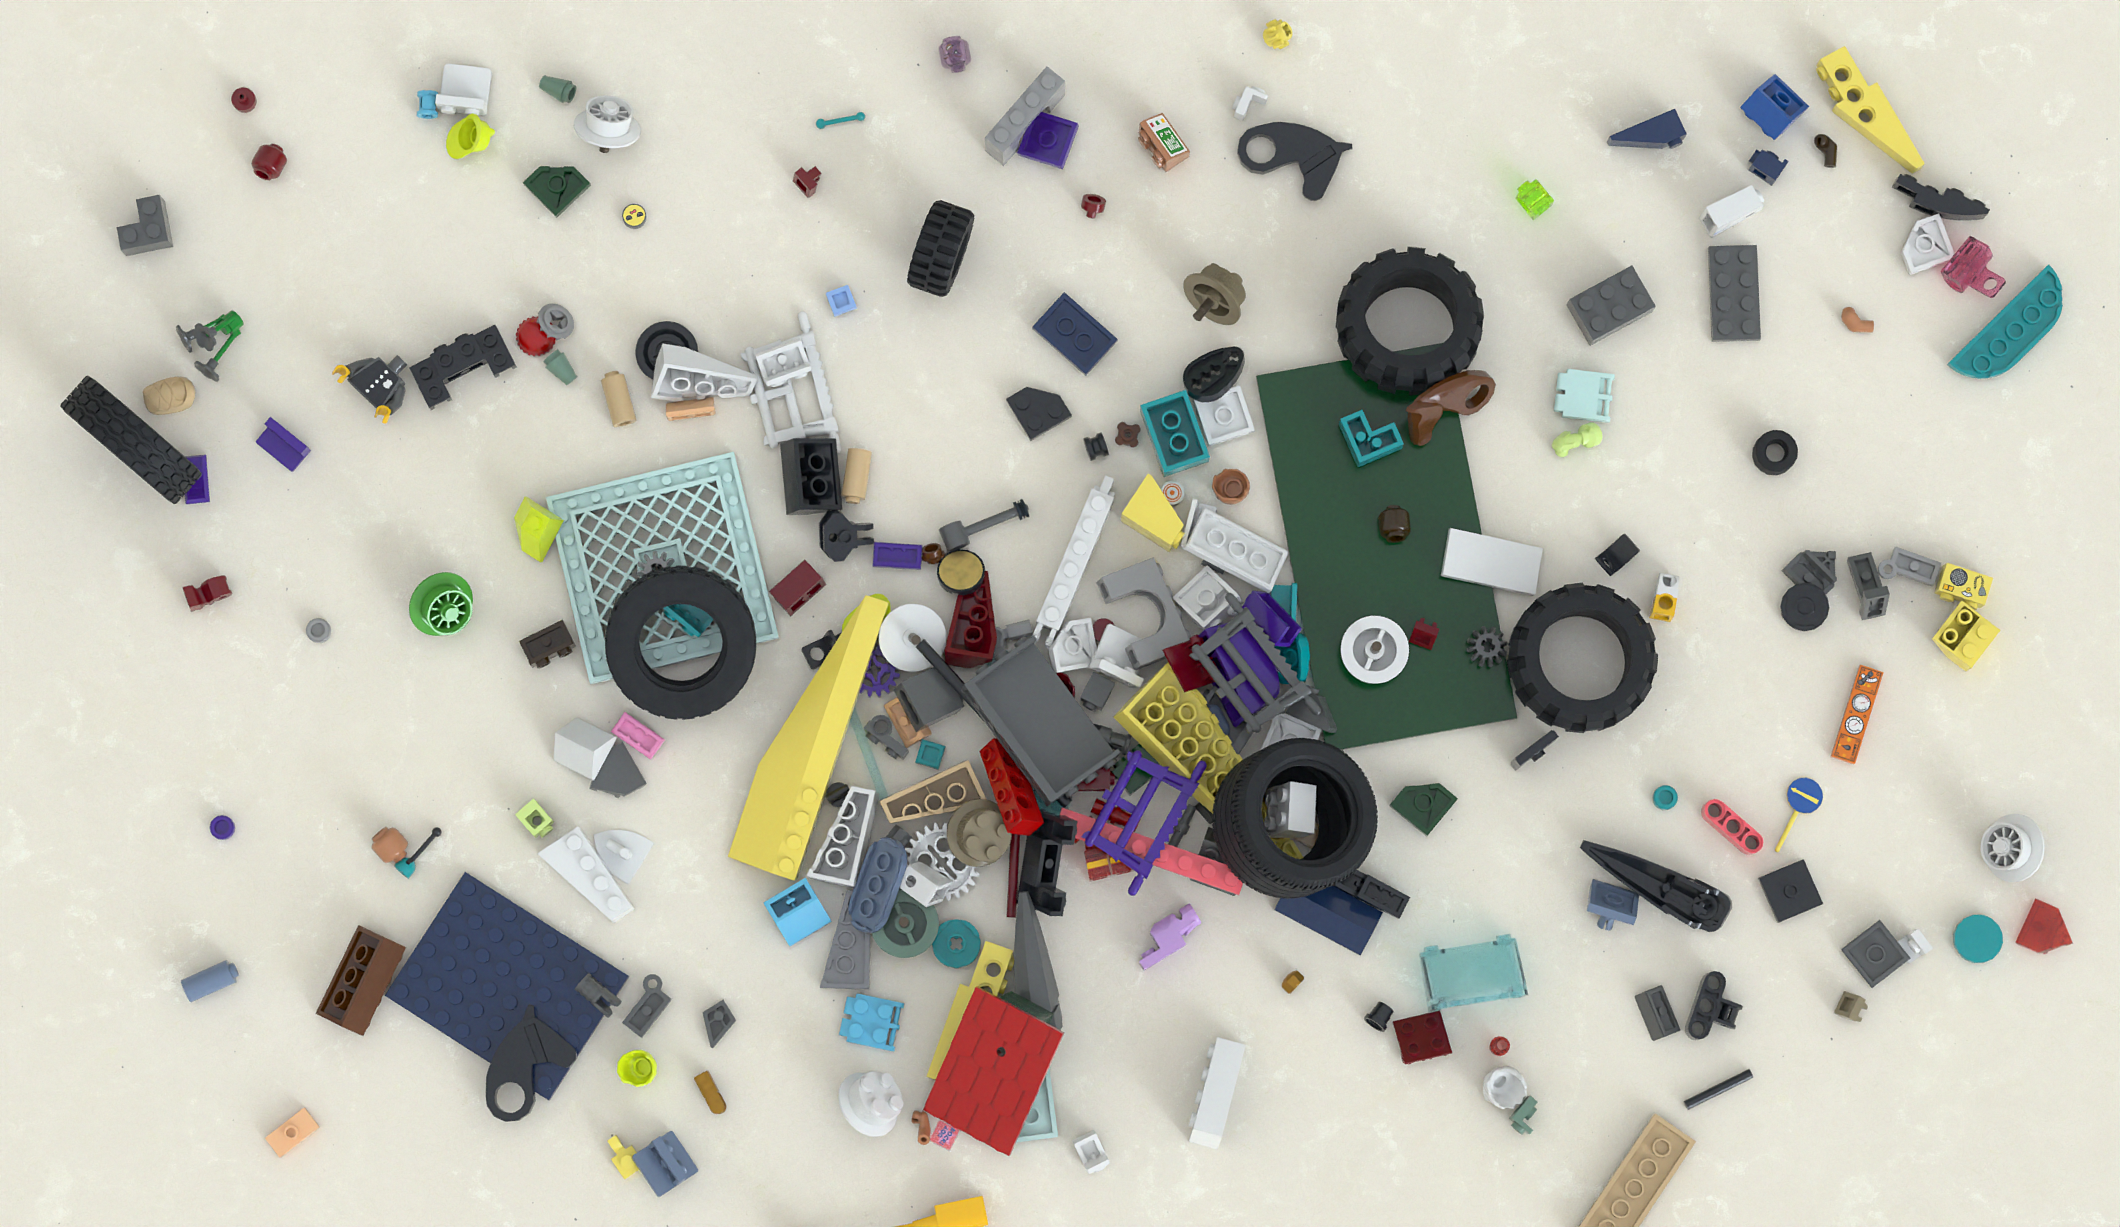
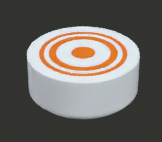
[1161,481,1184,506]

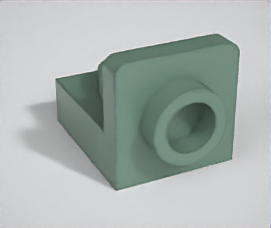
[1509,1096,1538,1135]

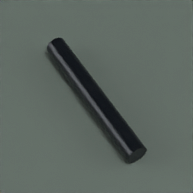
[1683,1069,1753,1110]

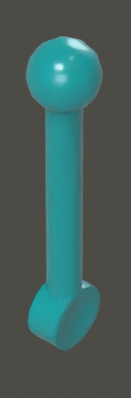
[816,112,865,129]

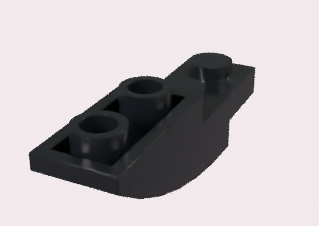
[1892,174,1990,220]

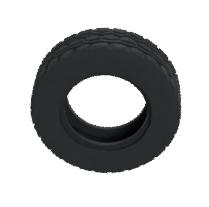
[60,376,202,504]
[605,566,756,720]

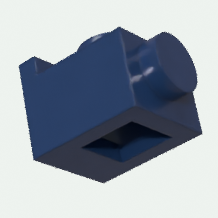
[1749,149,1789,186]

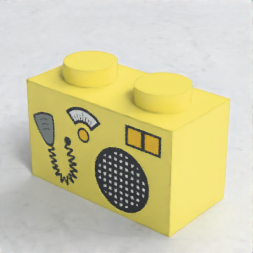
[1934,563,1993,610]

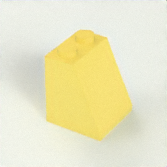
[1121,474,1185,552]

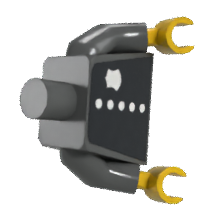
[332,355,407,424]

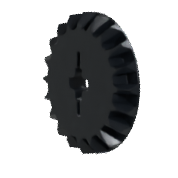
[635,321,698,380]

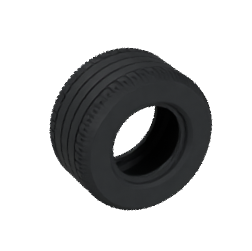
[1212,738,1378,899]

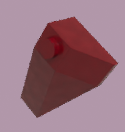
[944,571,997,669]

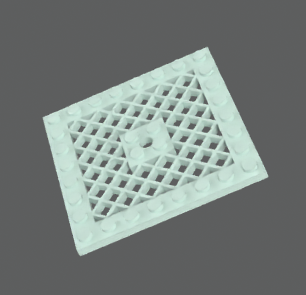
[546,452,779,684]

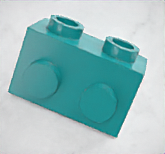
[663,604,713,638]

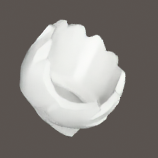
[1483,1066,1527,1109]

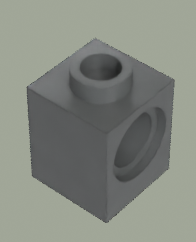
[1080,672,1115,712]

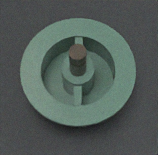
[872,890,939,958]

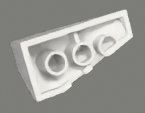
[651,344,757,402]

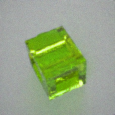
[1515,179,1554,221]

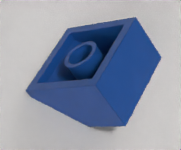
[1740,74,1809,140]

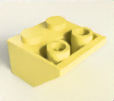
[1932,601,2001,671]

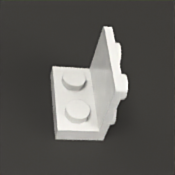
[1089,624,1144,688]

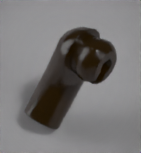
[1814,134,1837,168]

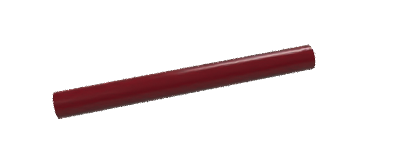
[1006,834,1020,918]

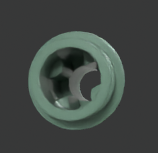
[539,75,576,103]
[543,349,578,386]

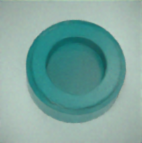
[1652,785,1678,810]

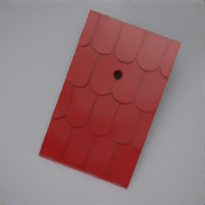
[923,986,1064,1156]

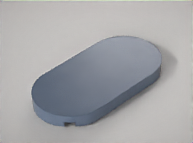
[848,837,907,933]

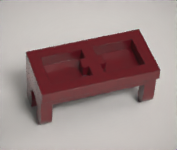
[769,560,826,617]

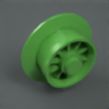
[409,572,473,636]

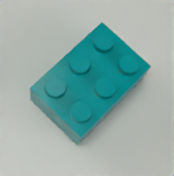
[1140,390,1210,477]

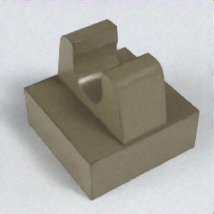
[1834,991,1868,1022]

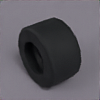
[1752,430,1798,475]

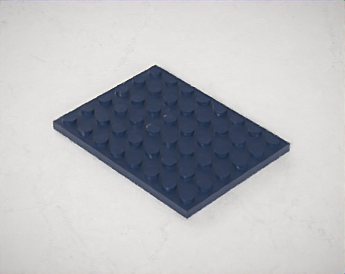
[385,872,630,1101]

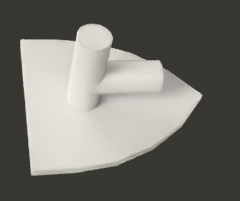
[594,830,654,885]

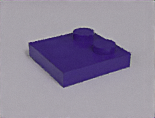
[1017,112,1079,169]

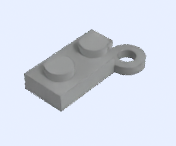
[1878,547,1941,586]

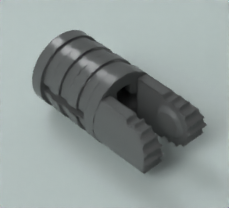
[575,973,622,1018]

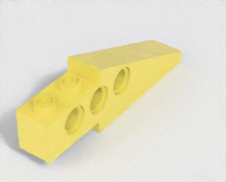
[1816,46,1925,174]
[926,941,1014,1080]

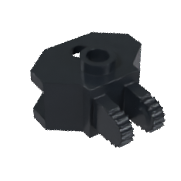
[819,510,874,562]

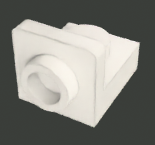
[1898,929,1933,963]

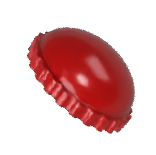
[516,316,556,357]

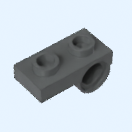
[864,715,909,759]

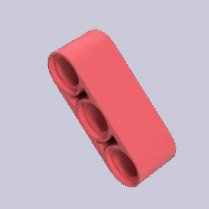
[1701,799,1764,855]

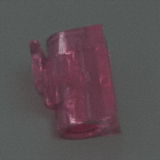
[1940,236,2006,298]

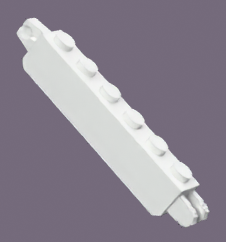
[1033,475,1115,649]

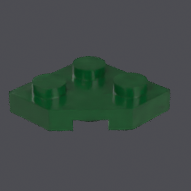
[523,166,591,218]
[1389,783,1458,837]

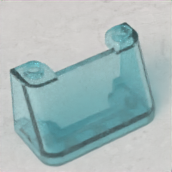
[1419,934,1528,1012]

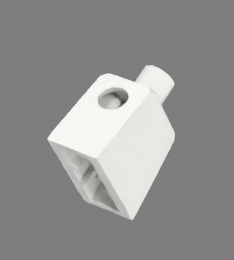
[900,862,953,907]

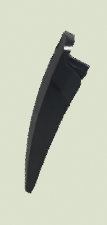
[1580,840,1732,932]

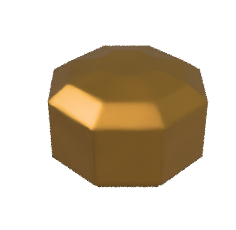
[1281,971,1304,994]

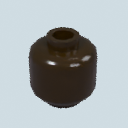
[1378,505,1411,543]

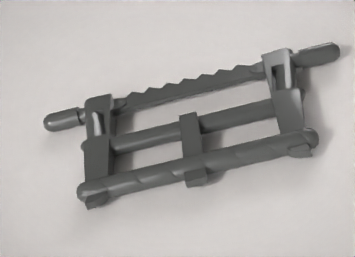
[1189,593,1321,734]

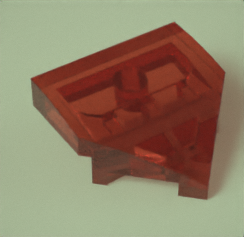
[2016,898,2073,954]

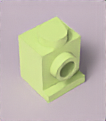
[515,799,554,838]

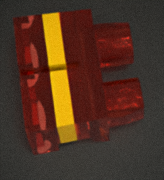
[1084,845,1134,882]

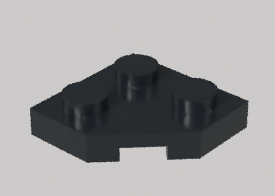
[1006,387,1072,441]

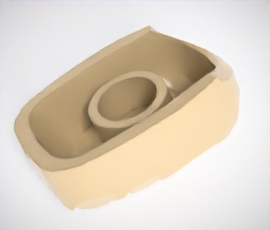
[143,377,195,415]

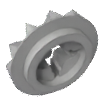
[537,304,574,341]

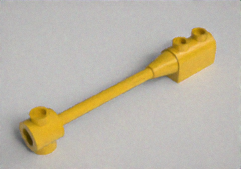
[895,1196,988,1227]

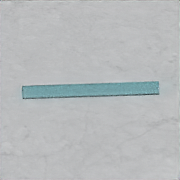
[850,707,888,800]

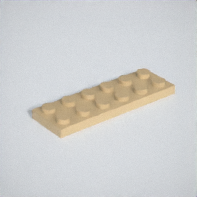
[1578,1114,1696,1227]

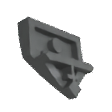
[1781,550,1837,594]
[589,742,647,798]

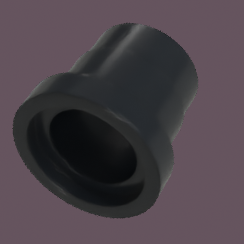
[1364,1002,1394,1032]

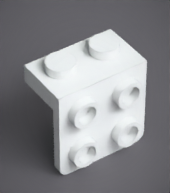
[435,64,492,116]

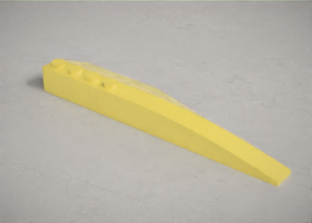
[728,595,889,881]

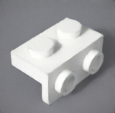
[755,338,812,387]

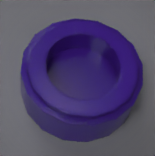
[210,815,235,840]

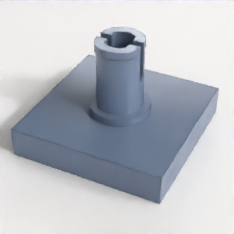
[1587,879,1639,931]

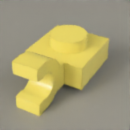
[607,1135,639,1180]

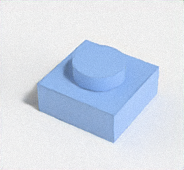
[826,285,857,317]

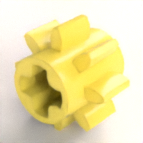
[1263,19,1293,49]

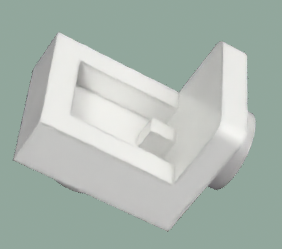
[1232,86,1268,121]
[1072,1130,1110,1174]

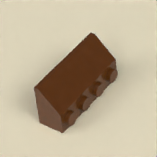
[315,925,406,1036]

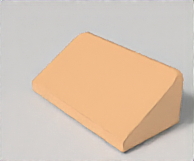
[666,397,716,421]
[884,697,932,748]

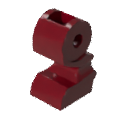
[182,575,233,612]

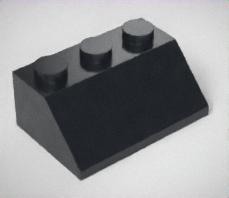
[780,438,843,515]

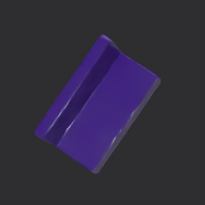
[256,417,311,472]

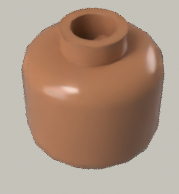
[371,827,408,863]

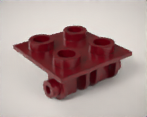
[1162,634,1220,693]
[1393,1010,1452,1065]

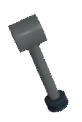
[939,499,1029,552]

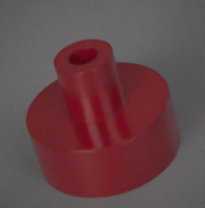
[231,87,257,113]
[1081,194,1106,219]

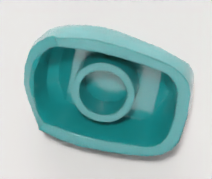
[1274,633,1310,684]

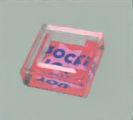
[930,1119,961,1152]

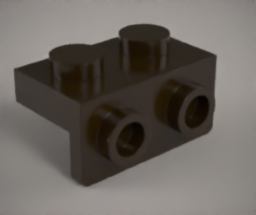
[519,620,576,669]

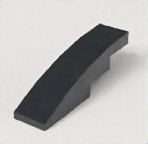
[1333,870,1410,919]

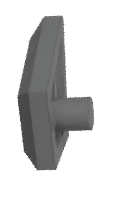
[702,1000,736,1048]

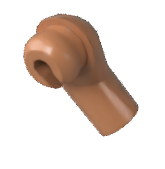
[911,1111,931,1145]

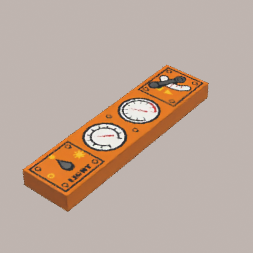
[1831,665,1884,765]

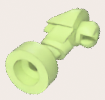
[1552,422,1602,457]

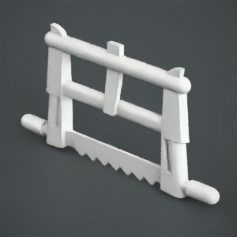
[740,311,842,454]

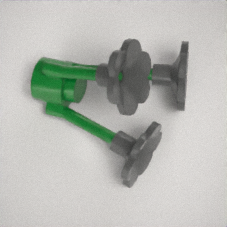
[176,310,244,382]

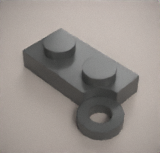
[622,974,672,1038]

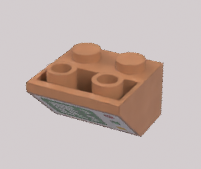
[1138,113,1190,172]

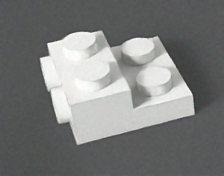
[1172,565,1243,630]

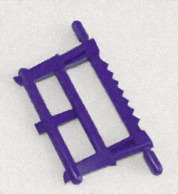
[1081,750,1207,896]

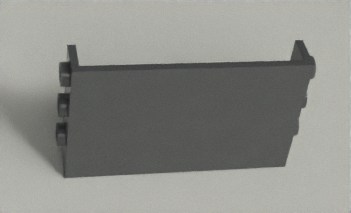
[961,635,1121,807]

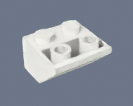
[1264,781,1316,838]

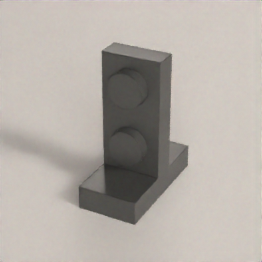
[1847,552,1890,620]

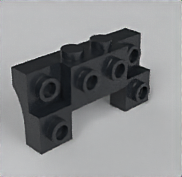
[409,325,517,410]
[1017,809,1077,916]

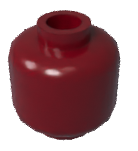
[251,144,287,180]

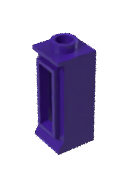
[1242,591,1302,647]

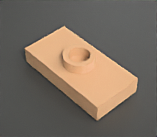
[265,1108,320,1158]

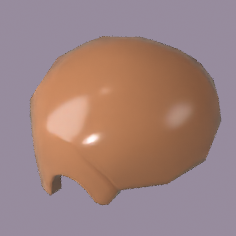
[1212,469,1250,505]

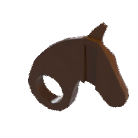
[1406,370,1496,446]

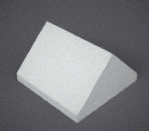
[554,718,617,781]

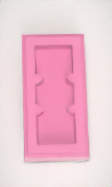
[611,712,665,760]

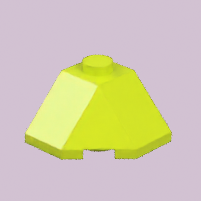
[514,497,564,562]

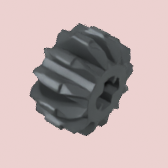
[1466,626,1508,668]

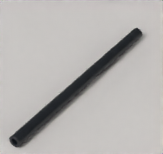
[916,639,1073,808]

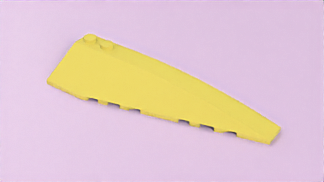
[1113,662,1303,859]

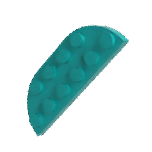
[1947,264,2063,379]

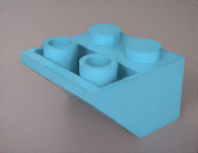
[764,878,832,946]

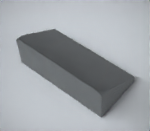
[1635,985,1680,1041]

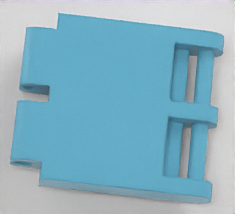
[839,994,904,1052]

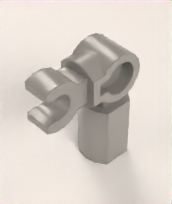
[993,620,1033,663]

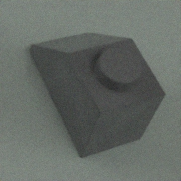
[1285,685,1337,733]

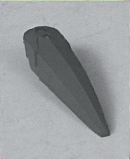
[1014,891,1063,1030]

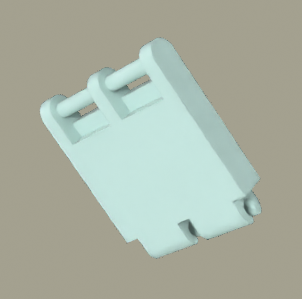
[1554,369,1615,423]

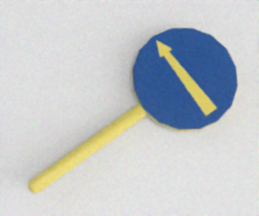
[1775,778,1823,852]

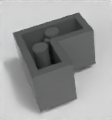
[116,195,173,256]

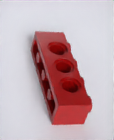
[979,738,1044,836]

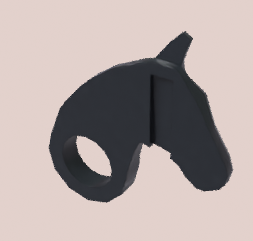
[1237,122,1352,201]
[486,1004,577,1122]

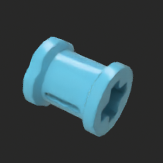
[417,90,438,119]

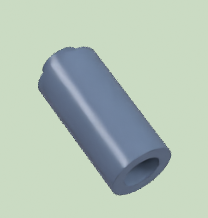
[181,960,239,1002]

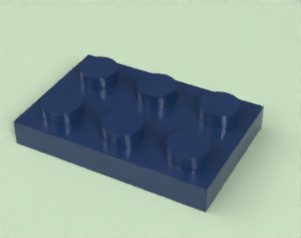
[1032,292,1118,376]

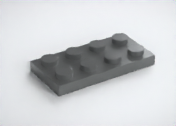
[1708,245,1761,342]

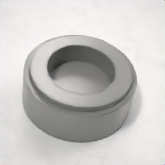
[306,618,331,643]

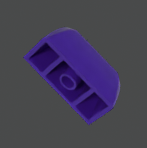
[1199,623,1280,727]

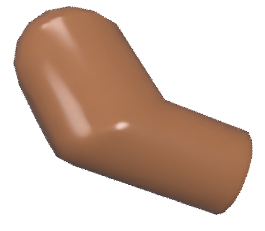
[1841,307,1874,333]

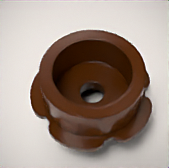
[922,543,945,564]

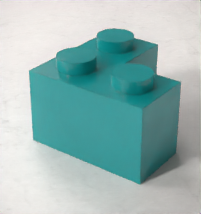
[1339,410,1404,467]

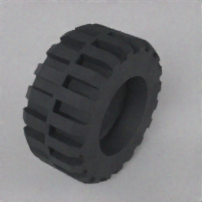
[907,200,975,297]

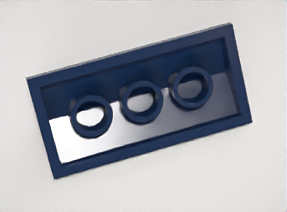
[1274,886,1383,956]

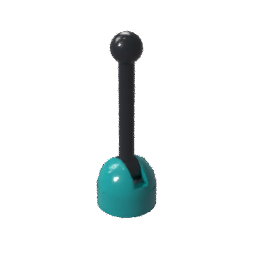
[394,827,442,879]

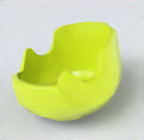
[617,1049,657,1087]

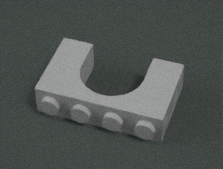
[985,66,1065,166]
[1096,557,1191,670]

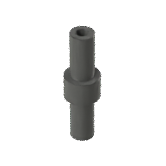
[1168,804,1197,847]

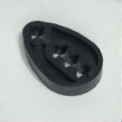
[1183,346,1245,402]

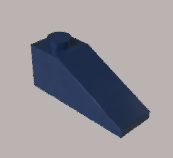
[1607,109,1687,149]

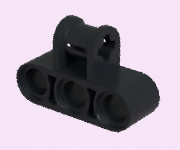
[1685,971,1743,1040]

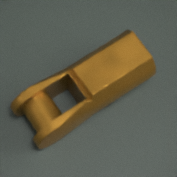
[694,1071,726,1114]

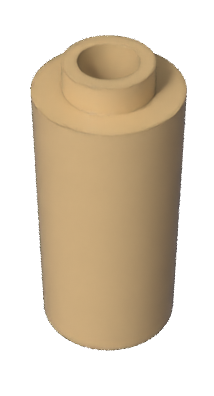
[601,371,637,427]
[841,448,872,504]

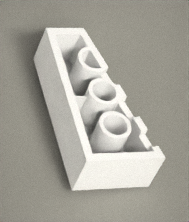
[1189,1037,1246,1149]

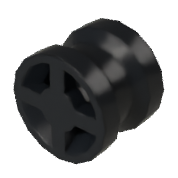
[1083,432,1109,461]

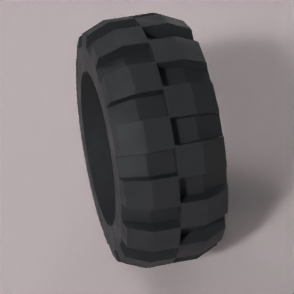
[1335,247,1484,396]
[1507,582,1658,733]

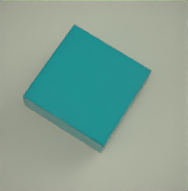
[915,739,946,770]

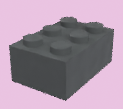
[1567,265,1656,346]

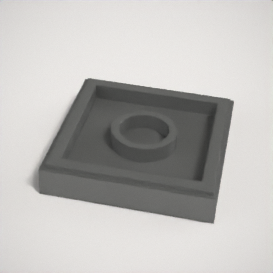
[1841,919,1911,988]

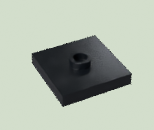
[1510,730,1559,771]
[1758,859,1823,923]

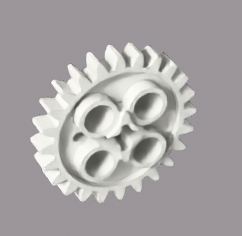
[905,823,980,901]

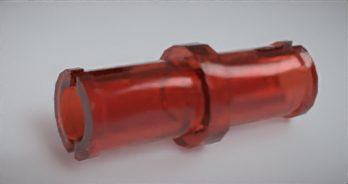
[1489,1036,1510,1056]

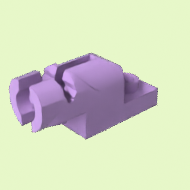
[1139,903,1201,970]

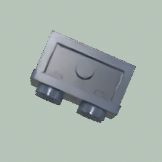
[632,1131,698,1197]

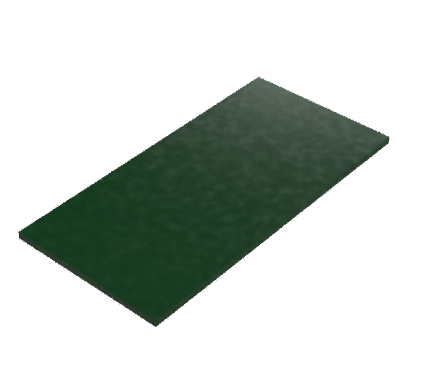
[1256,343,1517,750]

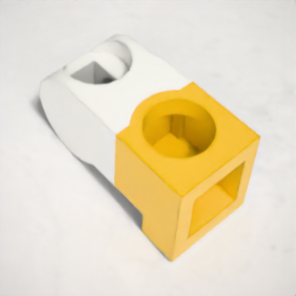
[1649,573,1679,622]

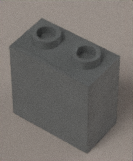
[894,667,964,732]

